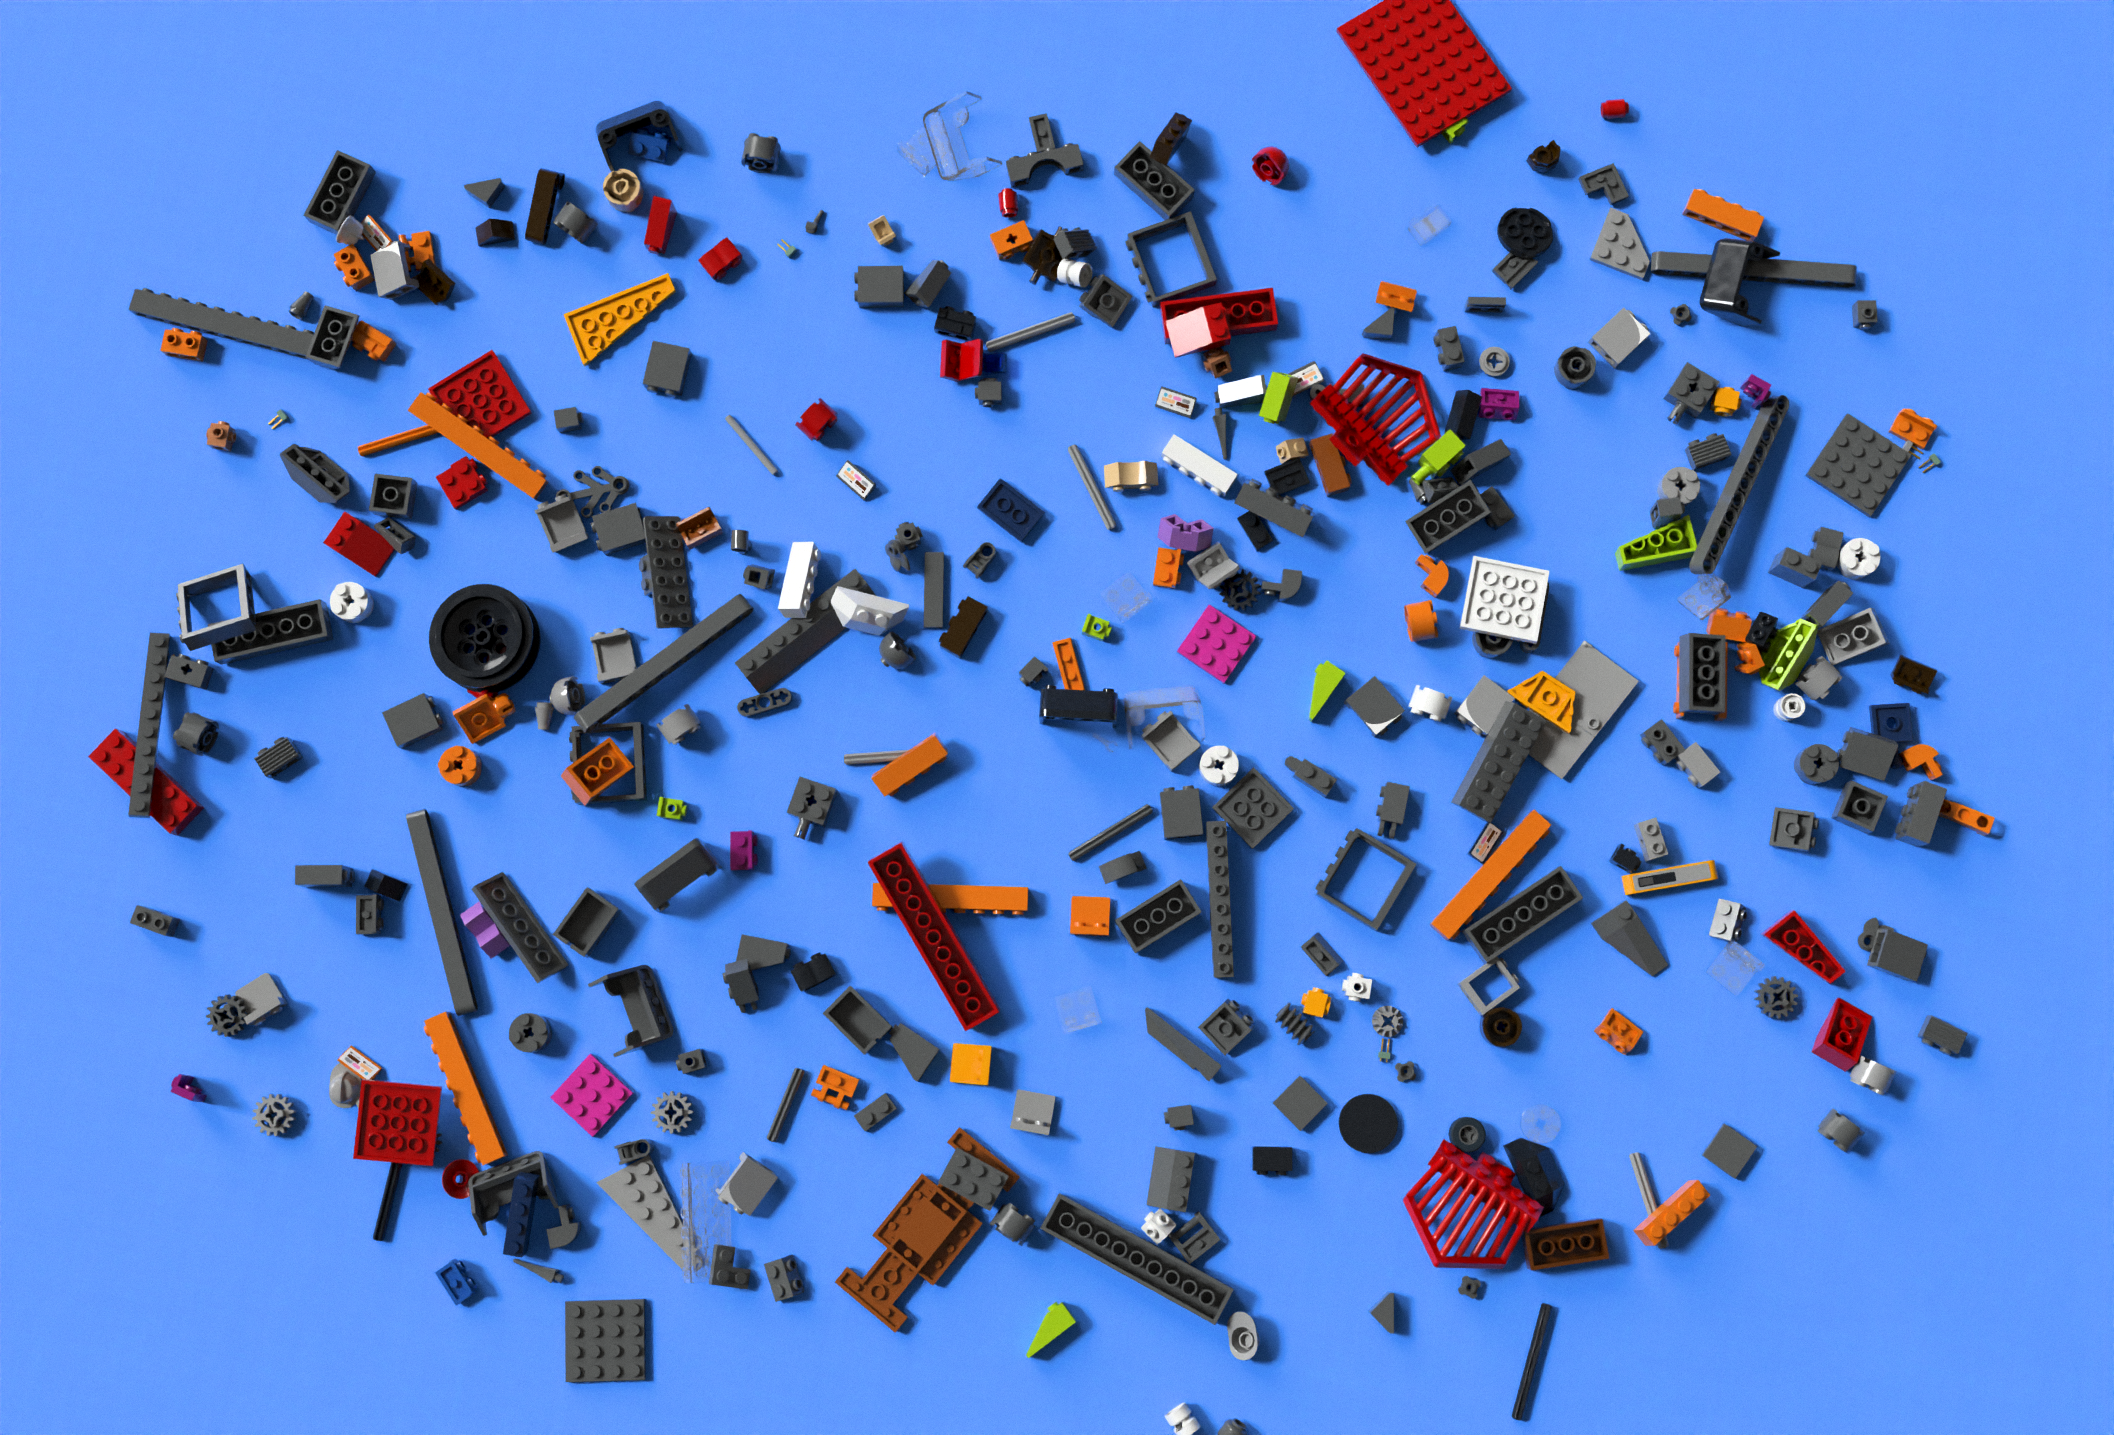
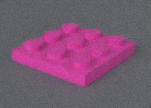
[1177,605,1256,684]
[550,1054,633,1137]

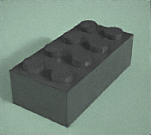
[1114,141,1195,220]
[303,150,376,235]
[1234,478,1316,537]
[1405,480,1492,554]
[1679,633,1725,715]
[1115,879,1201,954]

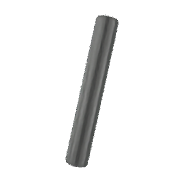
[766,1068,805,1142]

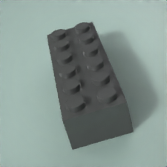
[208,599,334,665]
[1451,701,1546,823]
[1461,866,1583,964]

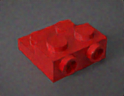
[436,456,488,510]

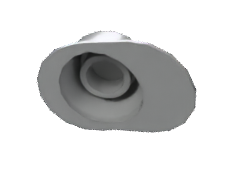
[329,1063,361,1108]
[1227,1311,1260,1361]

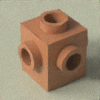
[1203,347,1232,379]
[206,421,236,452]

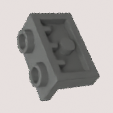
[1481,486,1515,531]

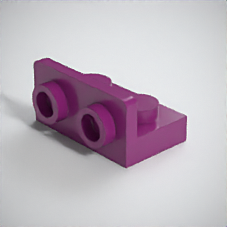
[1740,374,1771,409]
[1479,388,1519,420]
[730,830,758,871]
[170,1074,207,1103]

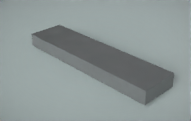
[924,552,944,628]

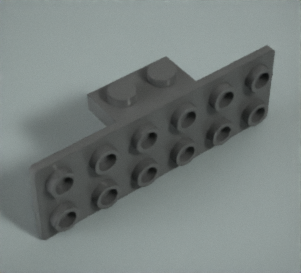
[639,516,693,629]

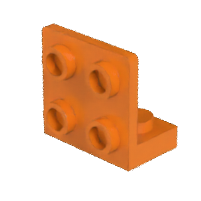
[1070,896,1110,936]

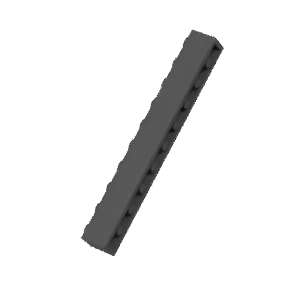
[128,288,314,360]

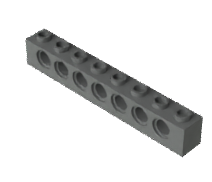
[1206,821,1234,978]

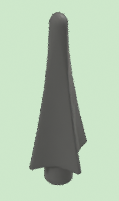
[1212,408,1227,460]
[513,1258,564,1283]

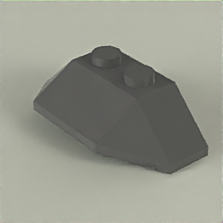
[279,444,350,503]

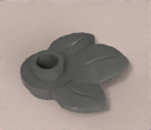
[885,539,910,572]
[1857,917,1894,951]

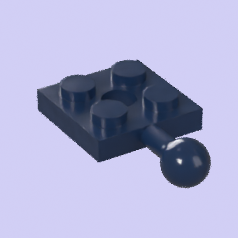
[1869,703,1914,769]

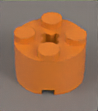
[1404,600,1438,642]
[438,745,482,786]

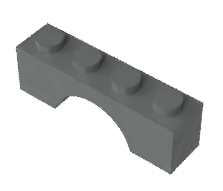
[1006,143,1083,188]

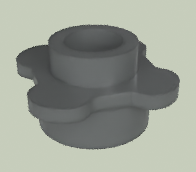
[1670,304,1692,325]
[1395,1061,1416,1082]
[1458,1276,1481,1299]

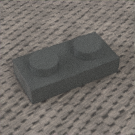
[1029,113,1055,153]
[854,1093,897,1132]

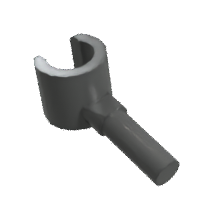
[805,210,824,233]

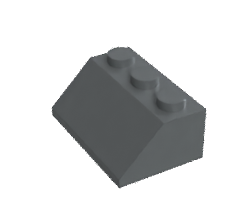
[305,305,360,369]
[1146,1146,1195,1212]

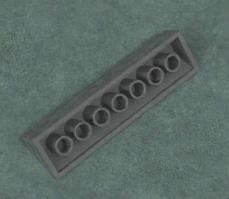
[735,569,876,694]

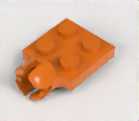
[453,693,516,744]

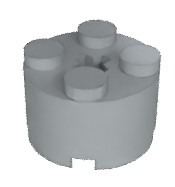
[1657,467,1700,507]
[1795,656,1842,700]
[656,704,701,745]
[1850,1055,1897,1096]

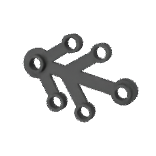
[556,466,630,518]

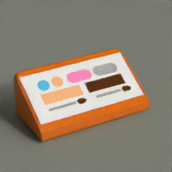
[361,214,393,251]
[337,1045,382,1080]

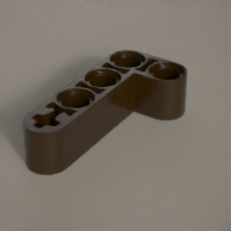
[525,168,565,245]

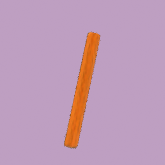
[357,424,439,456]

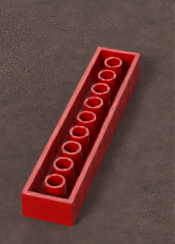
[867,841,1000,1032]

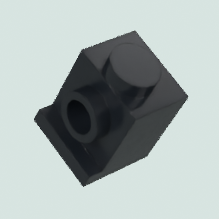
[1608,843,1642,873]

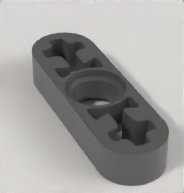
[737,688,792,717]

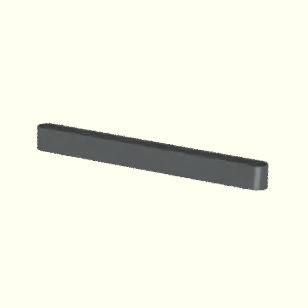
[1651,251,1857,288]
[1689,395,1789,575]
[574,594,754,734]
[406,809,478,1016]

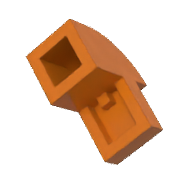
[1415,554,1449,598]
[1898,744,1943,780]

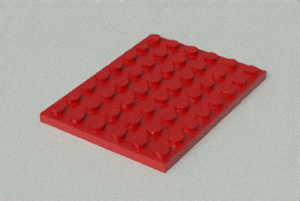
[1336,0,1512,148]

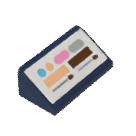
[1467,822,1503,864]

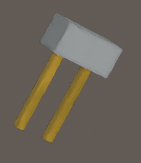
[1902,440,1923,459]

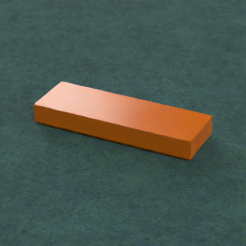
[1052,637,1085,690]

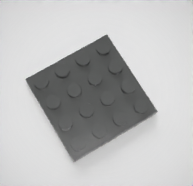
[1805,413,1912,517]
[565,1299,646,1382]

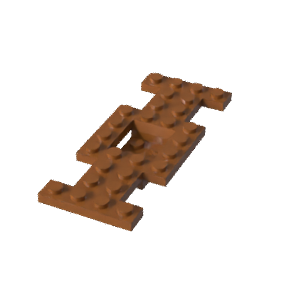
[835,1127,1020,1333]

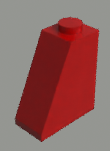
[644,196,677,255]

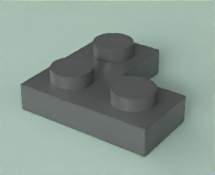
[1578,163,1629,205]
[709,1244,751,1289]

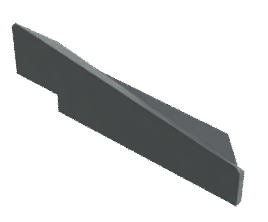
[1145,1007,1222,1081]

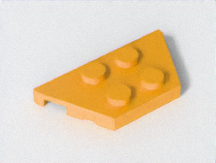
[1507,671,1575,734]

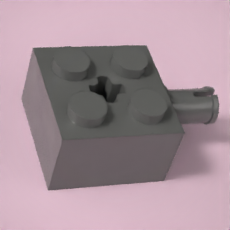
[1663,362,1720,424]
[786,776,838,840]

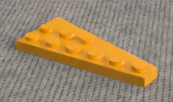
[563,273,676,367]

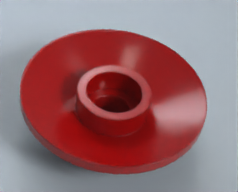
[442,1159,479,1199]

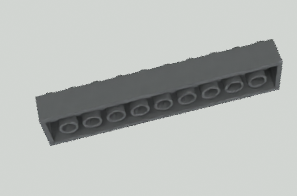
[1040,1192,1234,1325]

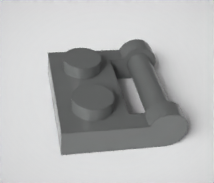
[1168,1211,1220,1264]

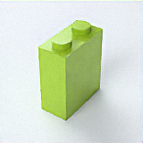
[1259,371,1298,424]

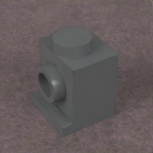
[743,564,775,589]
[1019,656,1049,687]
[676,1048,708,1074]

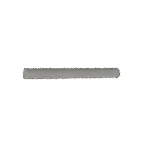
[725,414,778,475]

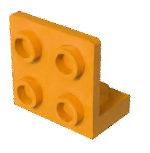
[950,1043,992,1085]

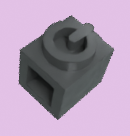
[975,378,1002,408]

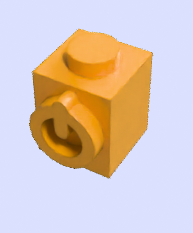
[1710,387,1741,417]
[1301,987,1331,1018]

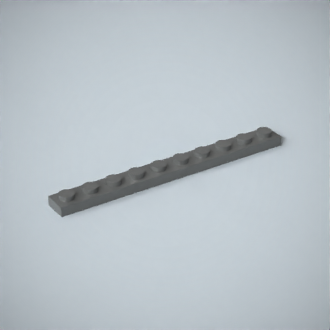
[128,632,171,818]

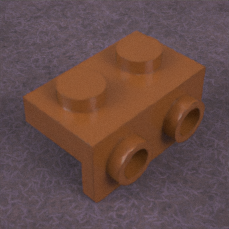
[676,507,723,550]

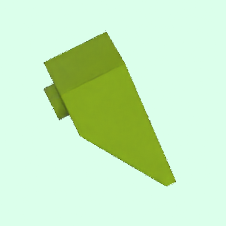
[1308,660,1345,722]
[1026,1301,1076,1358]

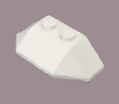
[831,586,909,636]

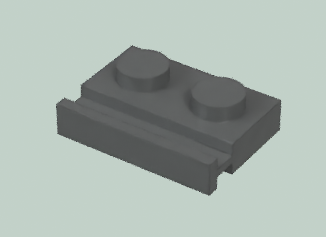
[1492,252,1538,290]
[1464,297,1506,313]

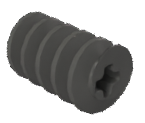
[1275,1002,1316,1046]

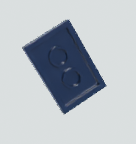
[977,478,1045,543]

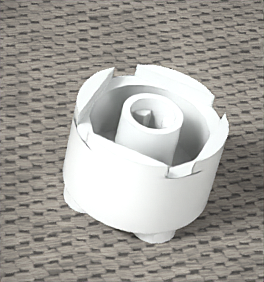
[1836,538,1880,580]
[330,582,374,623]
[1408,685,1453,722]
[1199,746,1239,786]

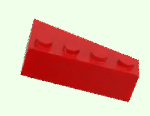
[1761,910,1846,984]

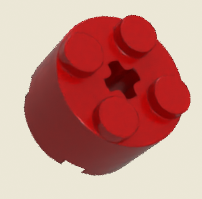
[795,398,838,442]

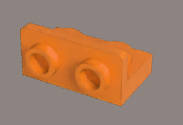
[1375,281,1417,312]
[1888,408,1937,449]
[1153,547,1184,589]
[1734,642,1765,675]
[1594,1008,1643,1055]

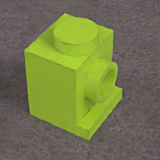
[1441,118,1469,144]
[1082,613,1112,642]
[656,797,687,821]

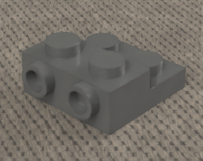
[1079,274,1133,328]
[1769,807,1819,853]
[1198,999,1255,1055]

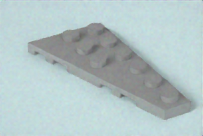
[596,1155,701,1270]

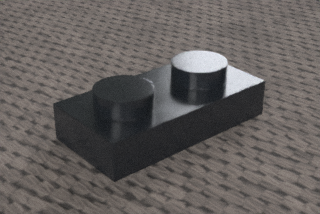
[1237,511,1273,551]

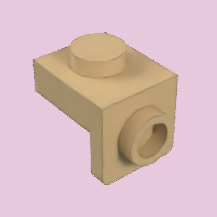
[867,215,896,246]
[1276,438,1309,464]

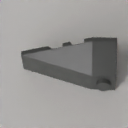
[1590,900,1668,976]

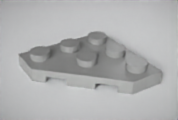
[1589,207,1650,280]

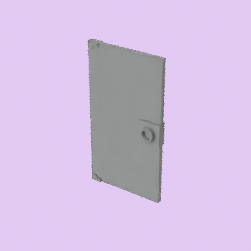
[1528,640,1639,780]

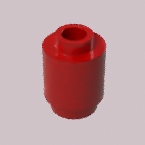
[1601,99,1629,119]
[998,188,1018,218]

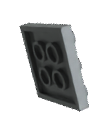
[1212,767,1294,849]

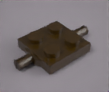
[1022,226,1064,285]

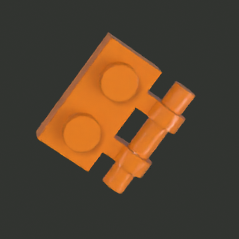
[399,231,436,272]
[811,1065,860,1110]

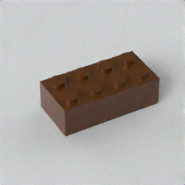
[1521,1218,1609,1271]

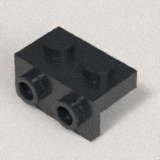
[1745,612,1779,657]

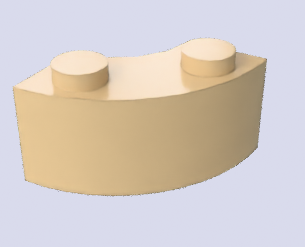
[1104,461,1158,492]

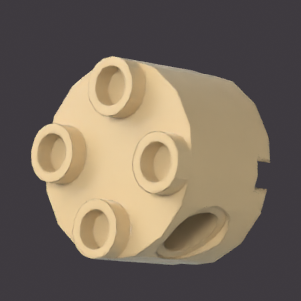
[603,169,644,213]

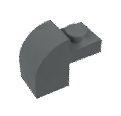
[1260,569,1302,602]
[1098,851,1147,885]
[546,1204,581,1249]

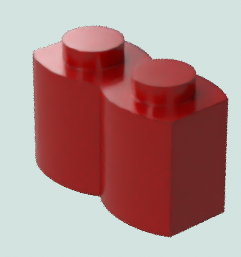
[698,237,743,280]

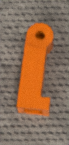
[1939,799,1995,836]

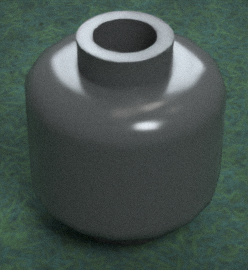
[1218,1418,1247,1435]

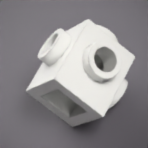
[1342,973,1372,1002]
[1141,1208,1177,1245]

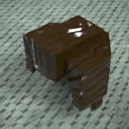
[1526,140,1561,173]

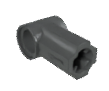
[731,530,752,555]

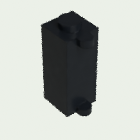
[1444,390,1482,441]

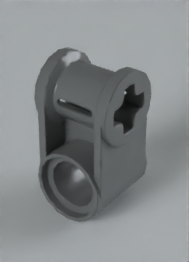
[963,542,997,579]
[614,1138,654,1165]

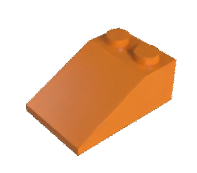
[561,737,634,806]

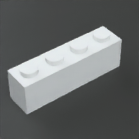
[1161,434,1238,497]
[778,542,821,618]

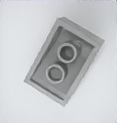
[1817,608,1890,665]

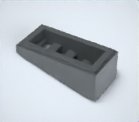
[374,517,416,555]

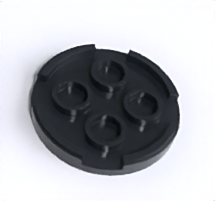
[1497,207,1553,258]
[1338,1094,1398,1153]

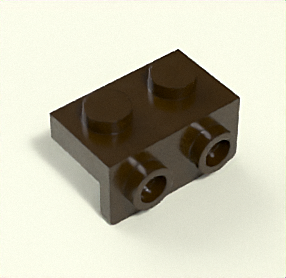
[411,259,456,305]
[1890,654,1937,694]

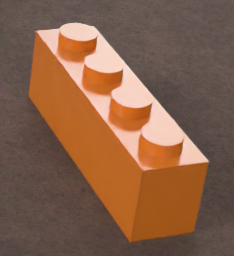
[1682,189,1764,241]
[871,732,948,797]
[1633,1180,1710,1246]

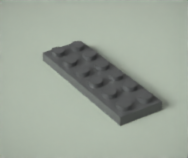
[471,872,568,984]

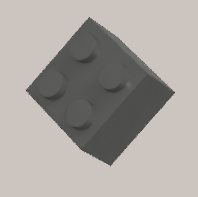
[369,473,418,520]
[1831,781,1888,834]

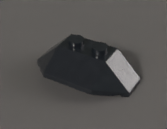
[1503,1138,1565,1217]

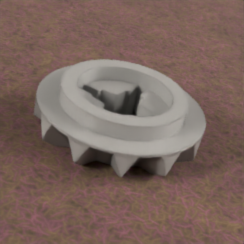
[1479,347,1510,377]
[1372,1006,1403,1037]

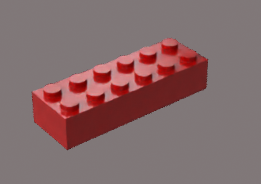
[1160,288,1278,345]
[88,728,204,836]

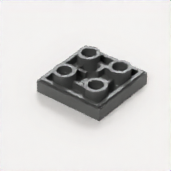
[1272,1075,1328,1131]
[1701,1123,1757,1179]

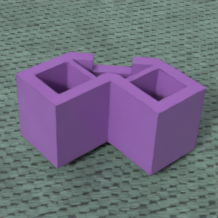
[1157,514,1214,552]
[460,901,510,959]

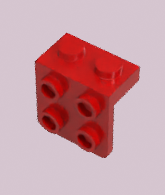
[940,339,983,382]

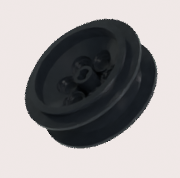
[429,584,541,693]

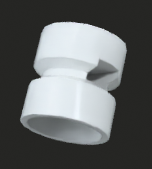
[1057,259,1093,287]
[1773,693,1805,722]
[1164,1402,1201,1435]

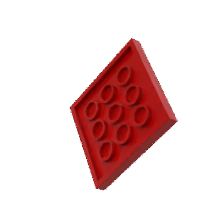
[428,350,532,439]
[353,1079,442,1166]

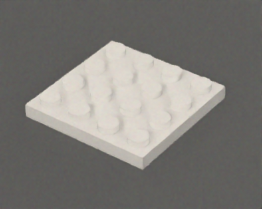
[1460,556,1550,644]

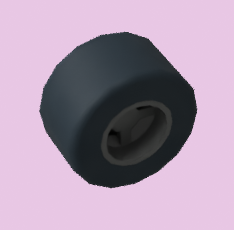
[1448,1117,1486,1153]

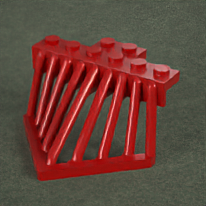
[1310,353,1441,486]
[1403,1139,1544,1269]

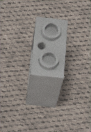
[1457,956,1520,1016]

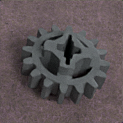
[1754,976,1798,1019]
[206,994,249,1037]

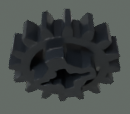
[1219,569,1261,611]

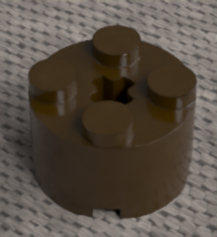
[1479,1007,1522,1047]

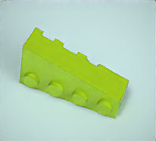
[1615,515,1697,571]

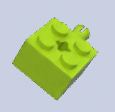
[1411,430,1466,485]

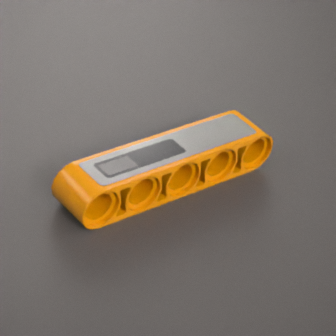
[1621,860,1718,895]

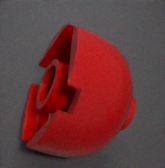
[1252,146,1290,185]

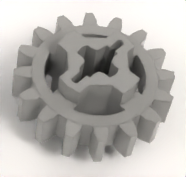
[650,1091,694,1134]
[252,1094,297,1136]

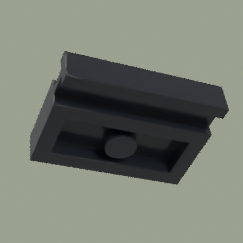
[1264,457,1310,495]

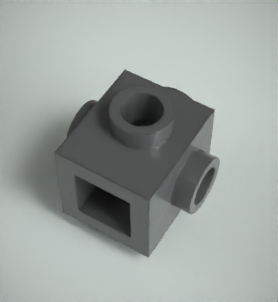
[894,522,923,551]

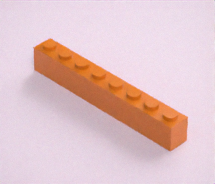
[408,392,548,500]
[1429,810,1551,940]
[872,883,1028,915]
[424,1011,508,1166]

